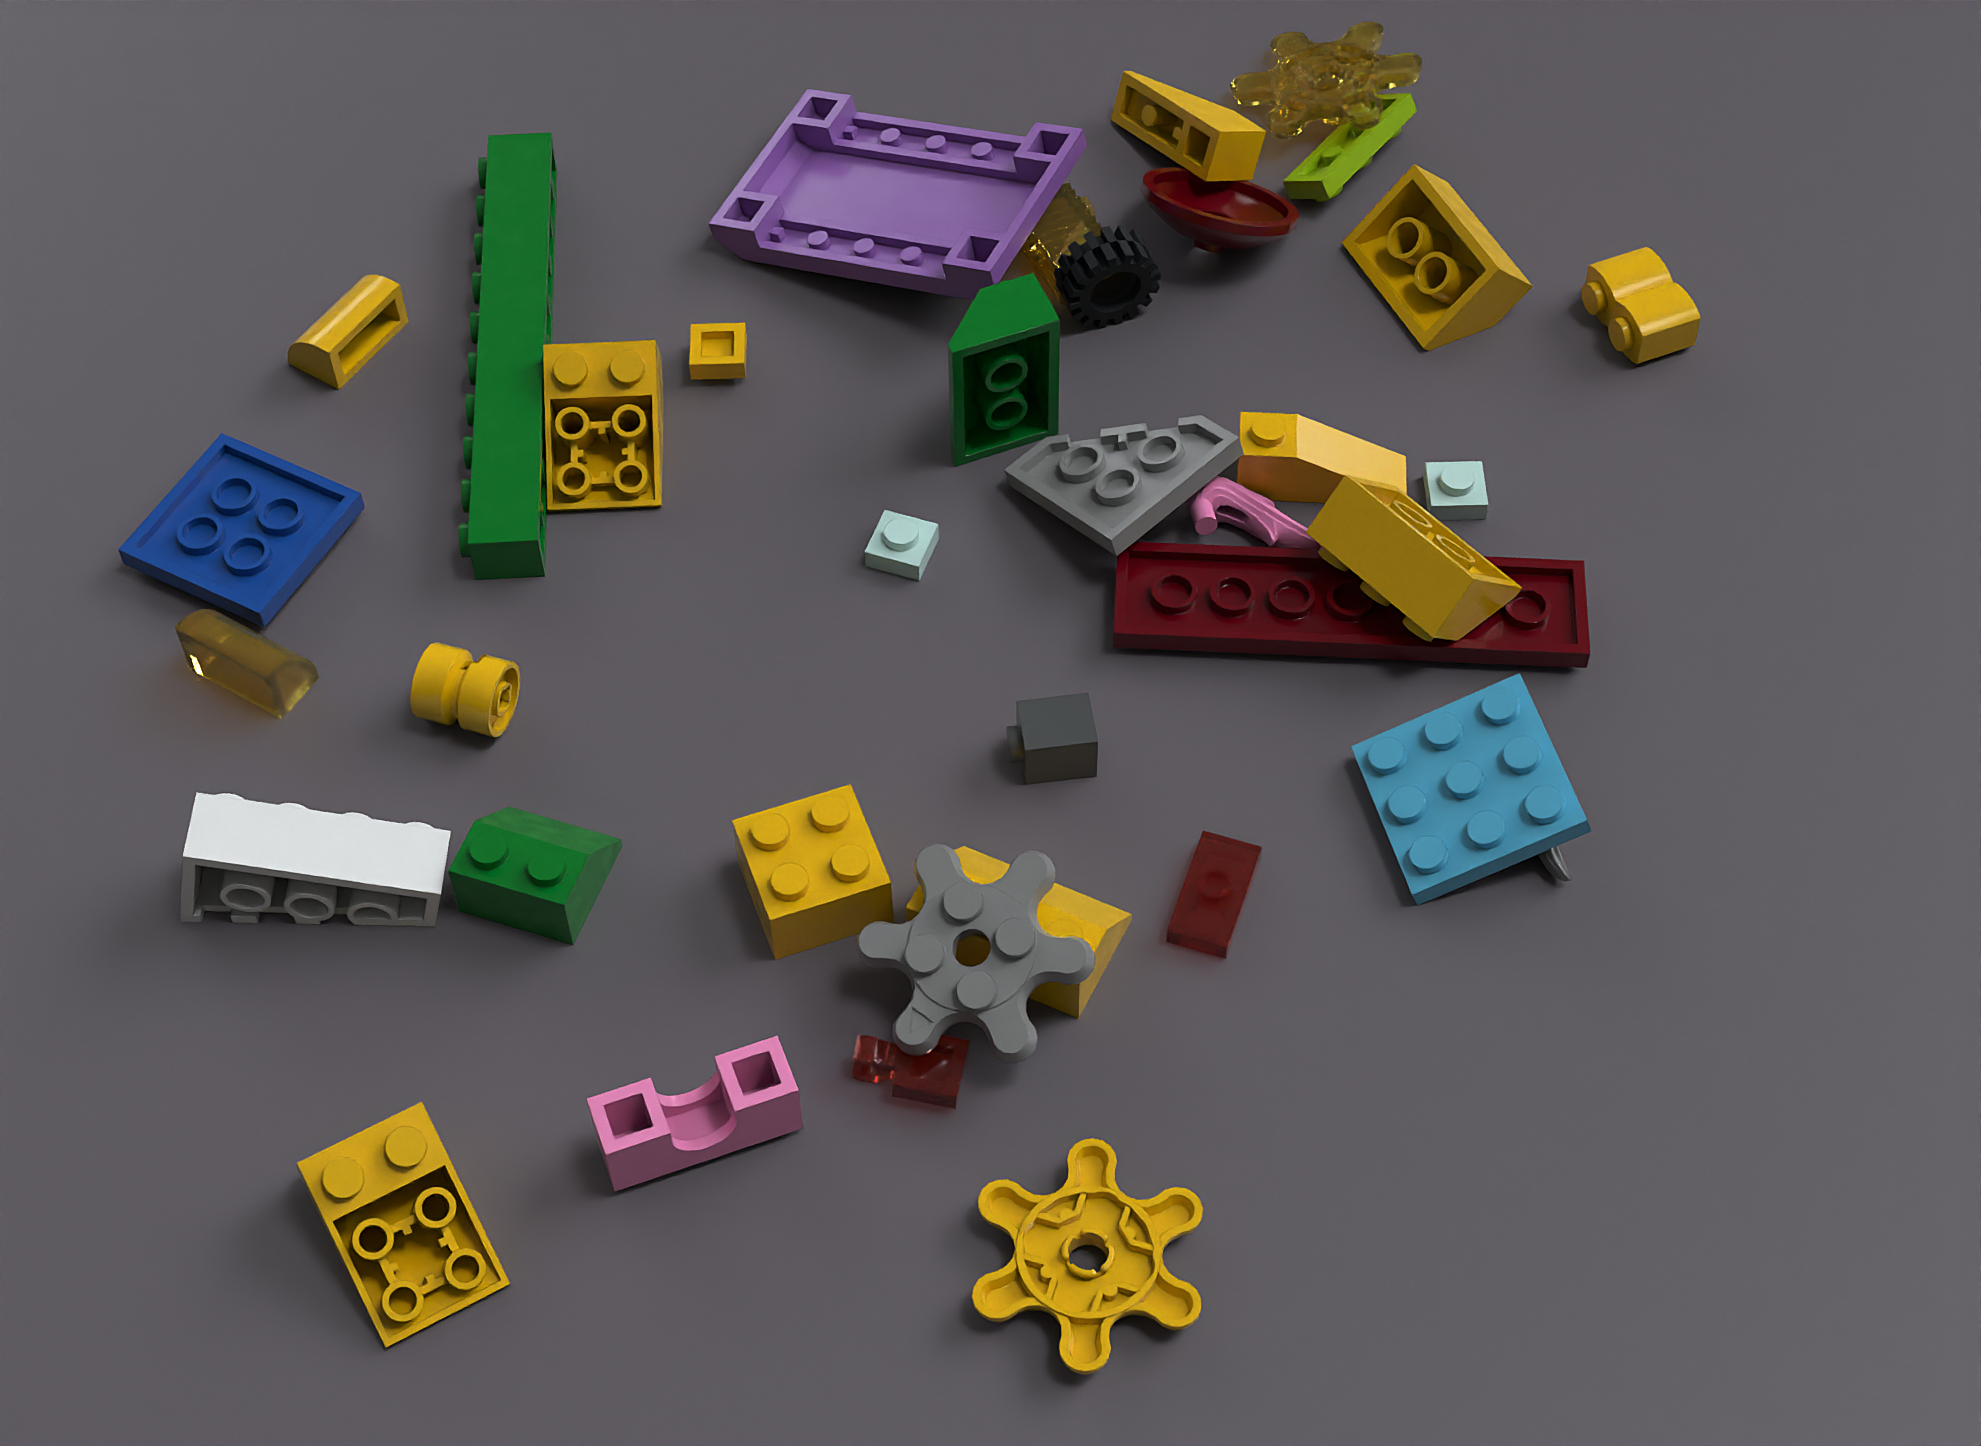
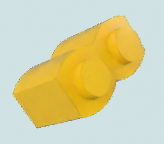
[1581,247,1701,364]

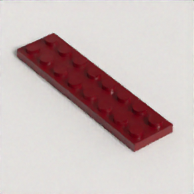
[1113,542,1590,668]

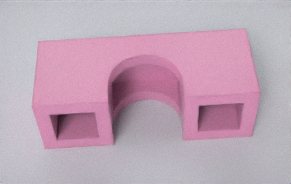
[587,1036,803,1192]

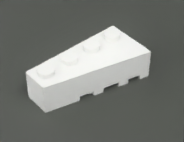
[180,792,451,926]

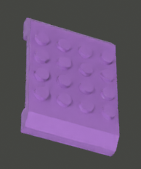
[709,89,1087,300]

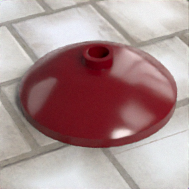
[1140,167,1299,253]

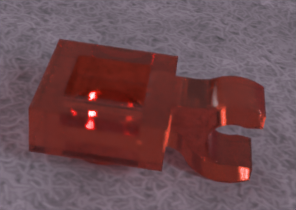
[851,1035,970,1109]

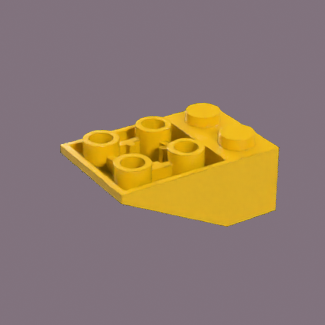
[543,340,664,512]
[296,1102,510,1348]

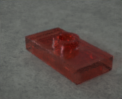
[1166,831,1262,959]

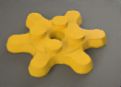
[972,1138,1203,1375]

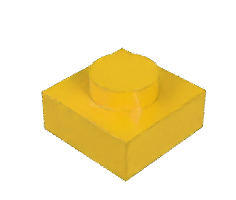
[689,322,747,380]

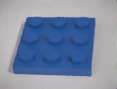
[118,433,365,628]

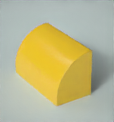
[287,274,409,390]

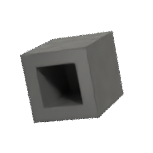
[1006,693,1098,785]

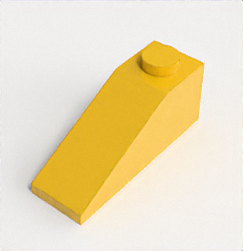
[1110,71,1266,181]
[1236,412,1407,503]

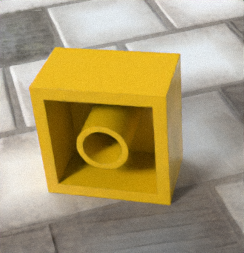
[732,784,894,960]

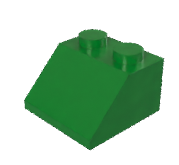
[448,807,623,945]

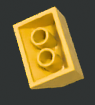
[1341,164,1533,351]
[1306,475,1522,642]
[906,846,1132,1019]

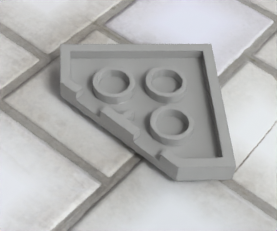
[1004,415,1244,556]

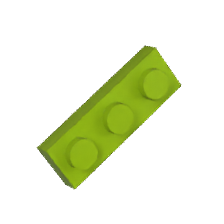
[1283,93,1418,202]

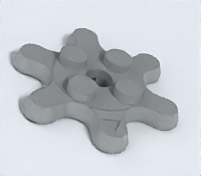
[855,844,1095,1064]

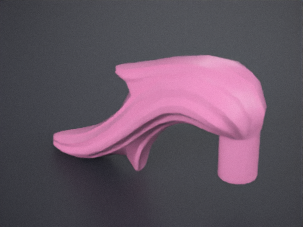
[1186,476,1321,549]

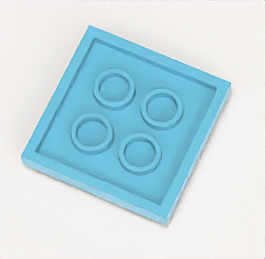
[1351,673,1592,905]

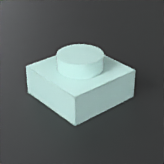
[1423,461,1488,520]
[865,510,939,581]

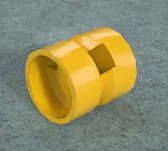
[410,642,520,738]

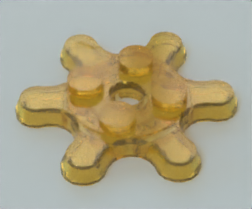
[1230,21,1423,139]

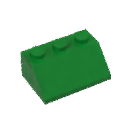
[948,273,1060,467]

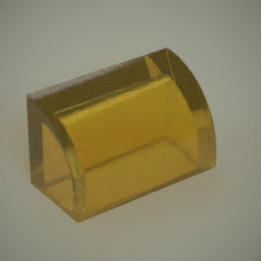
[175,609,319,718]

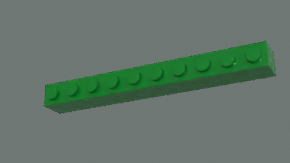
[459,132,558,580]

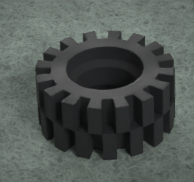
[1054,225,1161,328]

